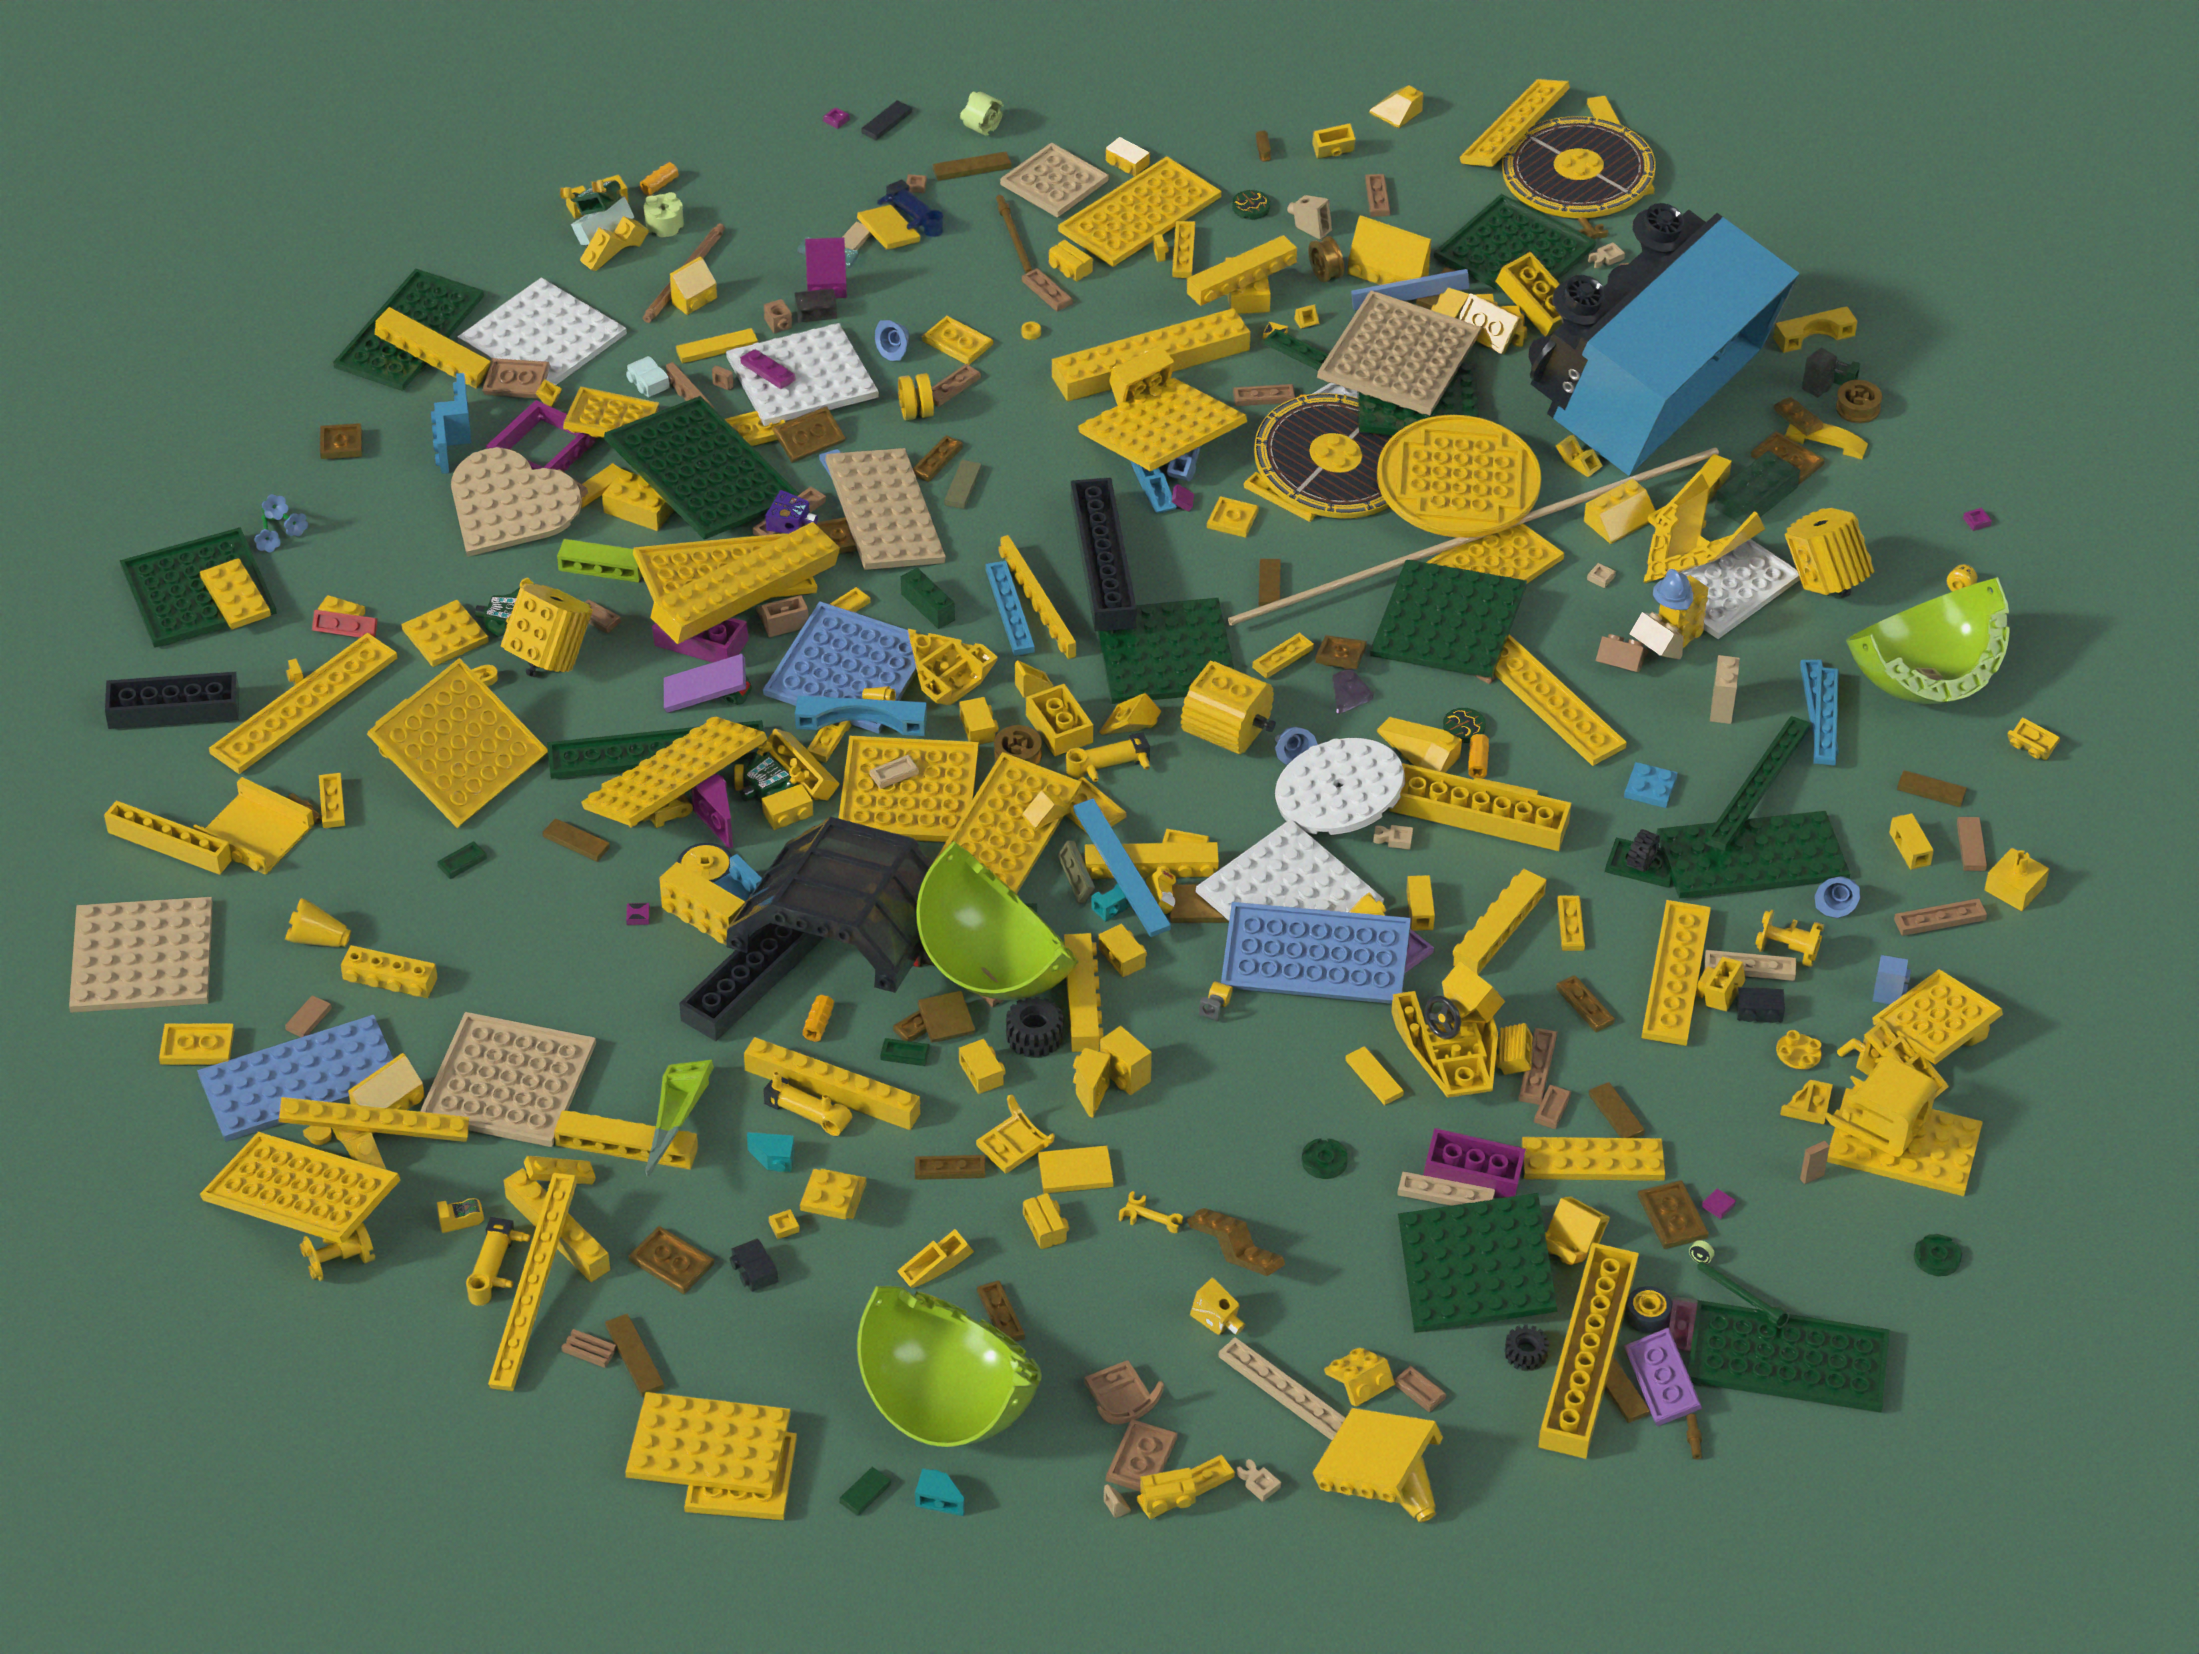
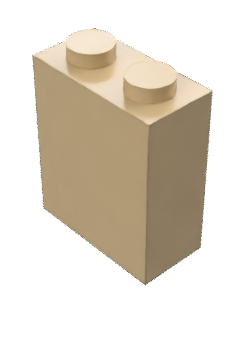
[1710,655,1740,724]

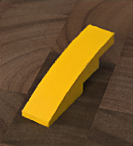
[1864,1020,1949,1099]

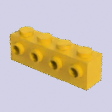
[763,728,840,801]
[341,945,438,998]

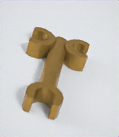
[1576,217,1608,239]

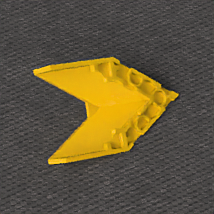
[1644,472,1765,583]

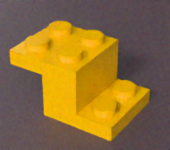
[800,1169,866,1220]

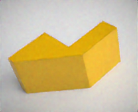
[1556,434,1603,477]

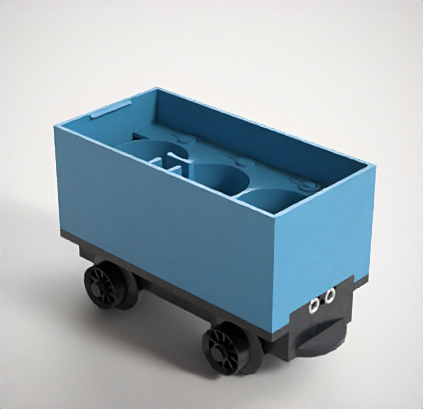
[1528,203,1800,476]

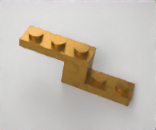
[1187,1208,1285,1276]

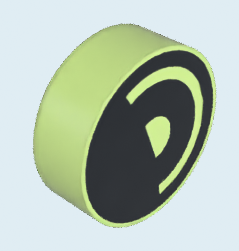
[1689,1240,1714,1264]

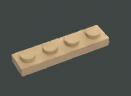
[1704,950,1796,981]
[1398,1172,1495,1206]

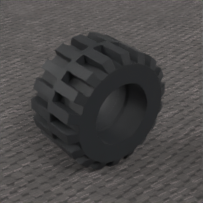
[1006,996,1063,1058]

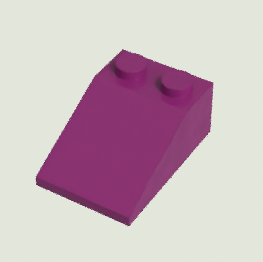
[805,237,847,299]
[691,773,733,849]

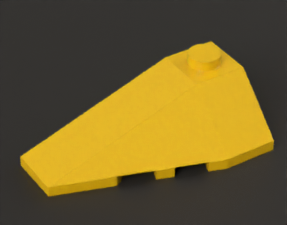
[1377,717,1462,773]

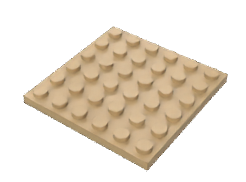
[69,897,213,1013]
[420,1012,596,1147]

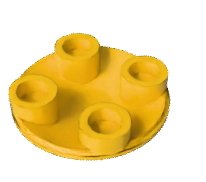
[1776,1030,1822,1070]

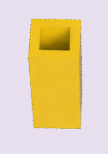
[1699,454,1732,504]
[1889,813,1934,870]
[1406,875,1435,931]

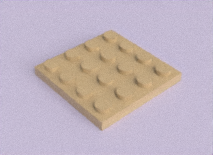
[1000,143,1108,218]

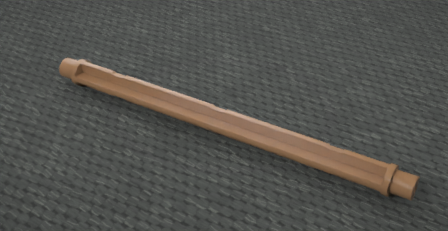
[643,223,725,323]

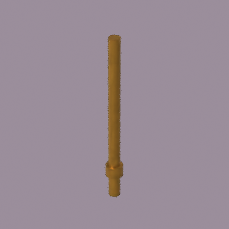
[996,195,1032,273]

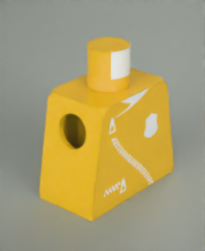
[1190,1277,1245,1335]

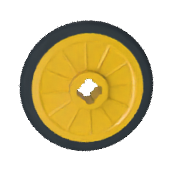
[677,843,732,883]

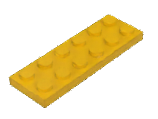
[1522,1137,1665,1181]

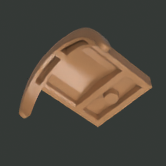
[1085,1360,1164,1425]

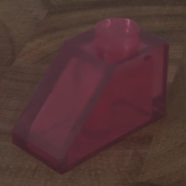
[1669,1296,1697,1351]

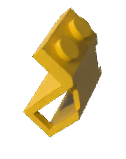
[1545,1196,1610,1265]

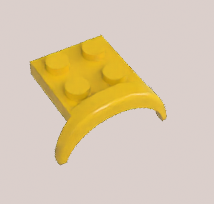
[976,1094,1055,1174]

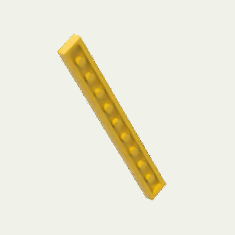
[488,1173,578,1391]

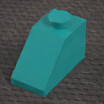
[747,1132,795,1172]
[915,1468,965,1516]

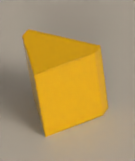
[1294,304,1319,328]

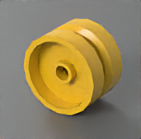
[898,373,934,420]

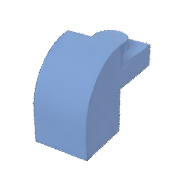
[1167,446,1201,481]

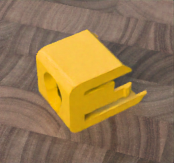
[1823,1056,1937,1157]

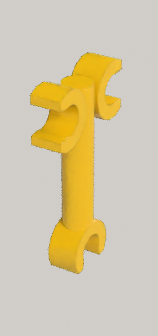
[1119,1191,1183,1233]

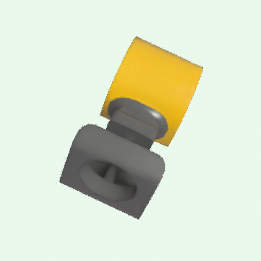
[1199,981,1233,1021]

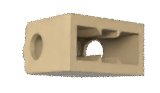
[1288,195,1332,240]

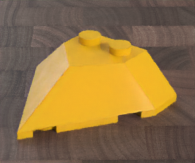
[908,629,998,705]

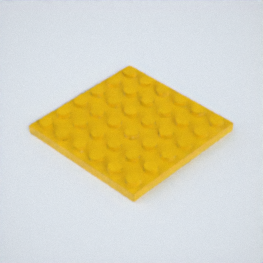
[1078,378,1247,471]
[367,658,548,828]
[838,736,979,842]

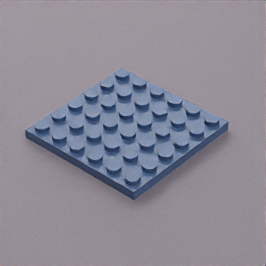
[763,601,917,734]

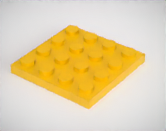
[563,387,659,437]
[1872,969,2003,1065]
[684,1432,797,1520]

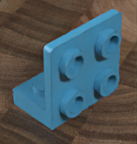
[714,854,762,902]

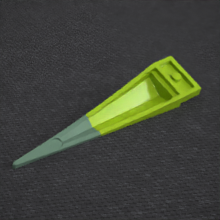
[645,1060,714,1177]

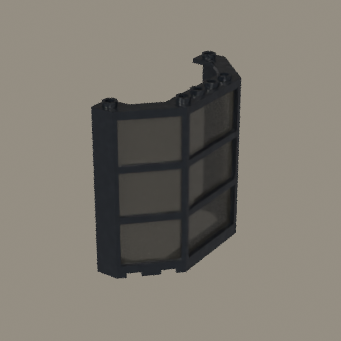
[726,816,934,993]

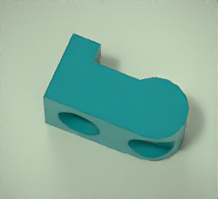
[1091,883,1131,922]

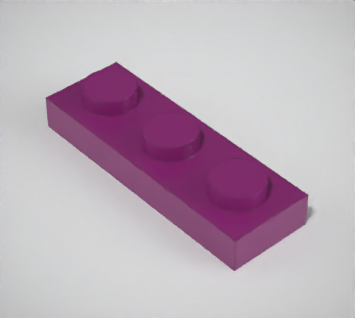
[740,349,796,389]

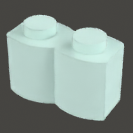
[626,356,669,397]

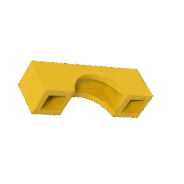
[1773,306,1857,353]

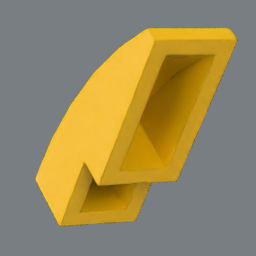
[897,1229,974,1288]

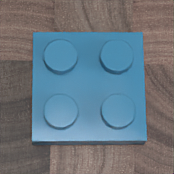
[1624,762,1678,808]

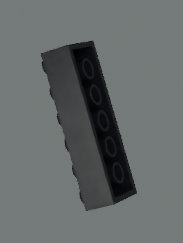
[105,672,239,729]

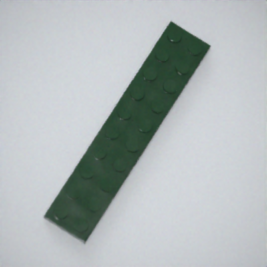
[547,720,767,779]

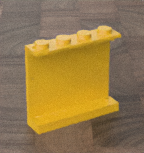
[193,777,314,875]

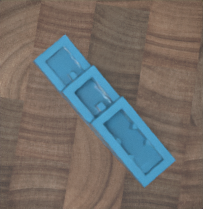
[1130,461,1176,514]

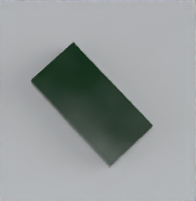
[437,841,487,879]
[880,1038,930,1066]
[839,1467,891,1516]

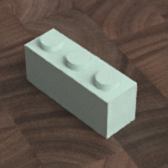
[571,196,634,245]

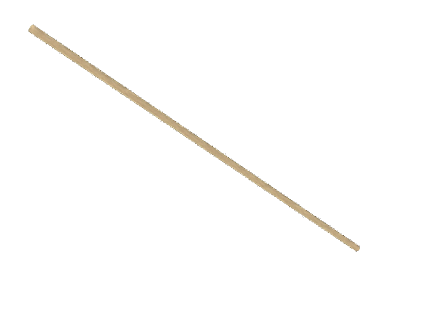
[1228,447,1719,626]

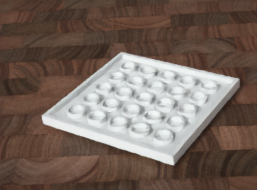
[457,278,627,385]
[726,323,879,426]
[1196,819,1384,920]

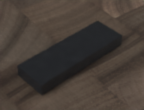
[861,100,912,141]

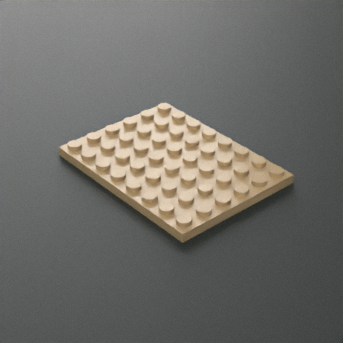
[1317,290,1481,415]

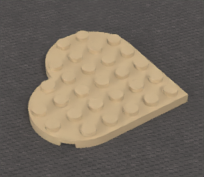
[451,447,582,557]

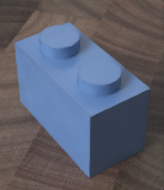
[1873,955,1911,1004]

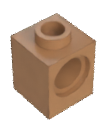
[764,299,792,333]

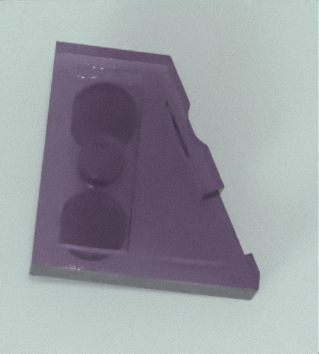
[1332,669,1373,714]

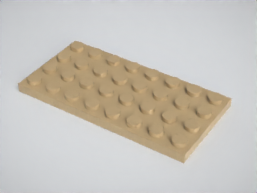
[826,448,946,570]

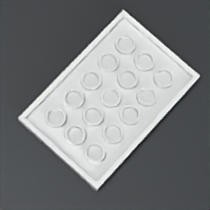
[1681,539,1800,639]

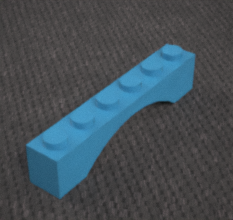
[795,696,927,736]

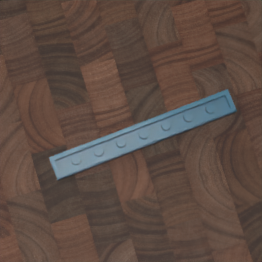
[1073,799,1171,937]

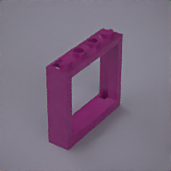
[486,400,596,472]

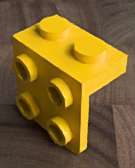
[1324,1348,1395,1407]

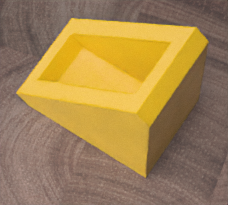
[1015,660,1054,698]
[1022,790,1071,830]

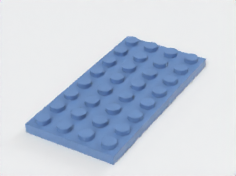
[1221,902,1411,1004]
[197,1015,393,1142]

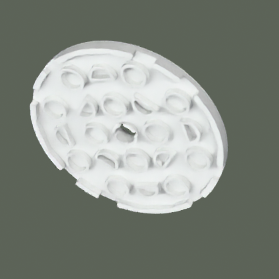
[1275,738,1405,835]

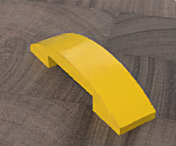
[1785,423,1868,459]

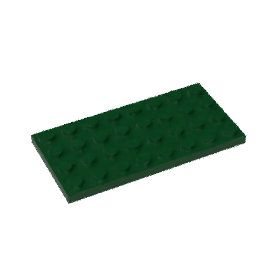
[333,268,484,391]
[1656,811,1851,899]
[1688,1300,1890,1412]

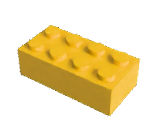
[1495,252,1562,336]
[659,862,745,945]

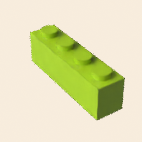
[557,539,642,583]

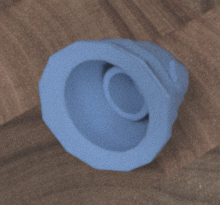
[875,320,910,361]
[1653,569,1693,610]
[1275,727,1318,765]
[1815,876,1860,918]

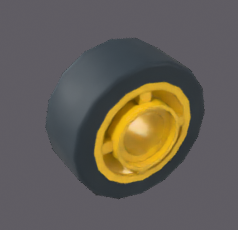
[1625,1286,1672,1333]

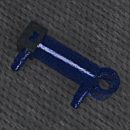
[877,179,943,237]

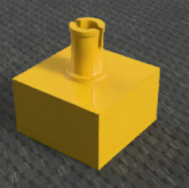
[1984,848,2050,911]

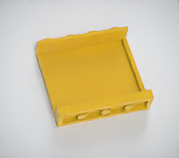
[1313,1408,1443,1504]

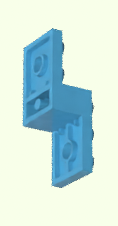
[431,373,471,474]

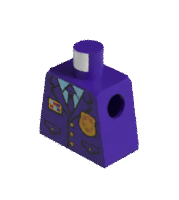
[766,490,818,534]

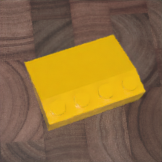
[1347,215,1431,285]

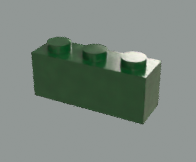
[900,567,955,629]

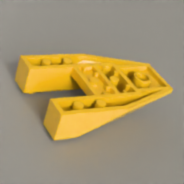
[1391,991,1498,1098]

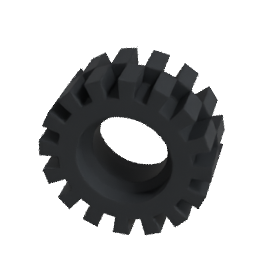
[1627,829,1660,872]
[1504,1325,1549,1371]

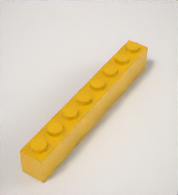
[744,1037,920,1130]

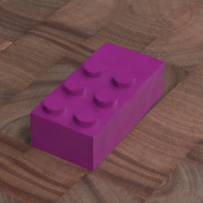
[652,618,749,663]
[1423,1128,1526,1198]

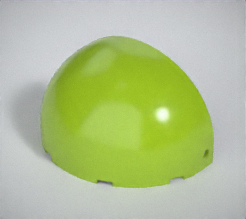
[1846,577,2010,704]
[916,841,1078,1000]
[857,1286,1042,1447]

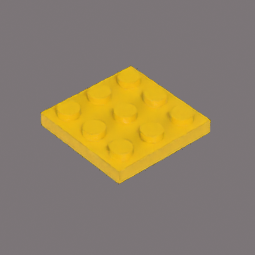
[402,600,489,667]

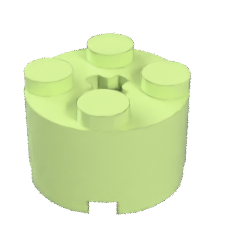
[960,92,1003,136]
[644,192,684,237]

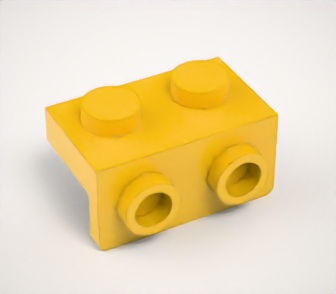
[2007,717,2060,761]

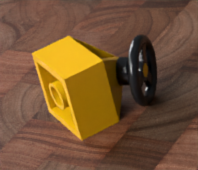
[1425,961,1505,1039]

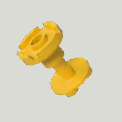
[1755,909,1824,967]
[300,1223,375,1281]

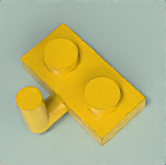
[1837,1037,1882,1076]

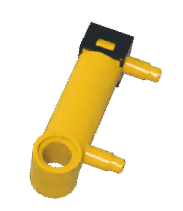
[1066,732,1150,782]
[763,1071,853,1136]
[466,1217,531,1306]

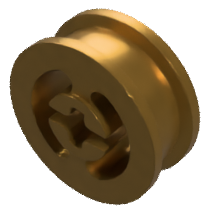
[1308,236,1344,282]
[1836,380,1882,423]
[994,725,1042,765]

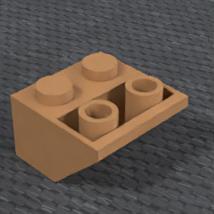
[756,595,809,637]
[1596,634,1649,672]

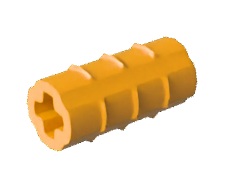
[640,162,679,196]
[1468,734,1489,778]
[803,995,834,1042]

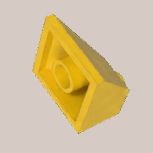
[1370,85,1424,128]
[1099,693,1161,735]

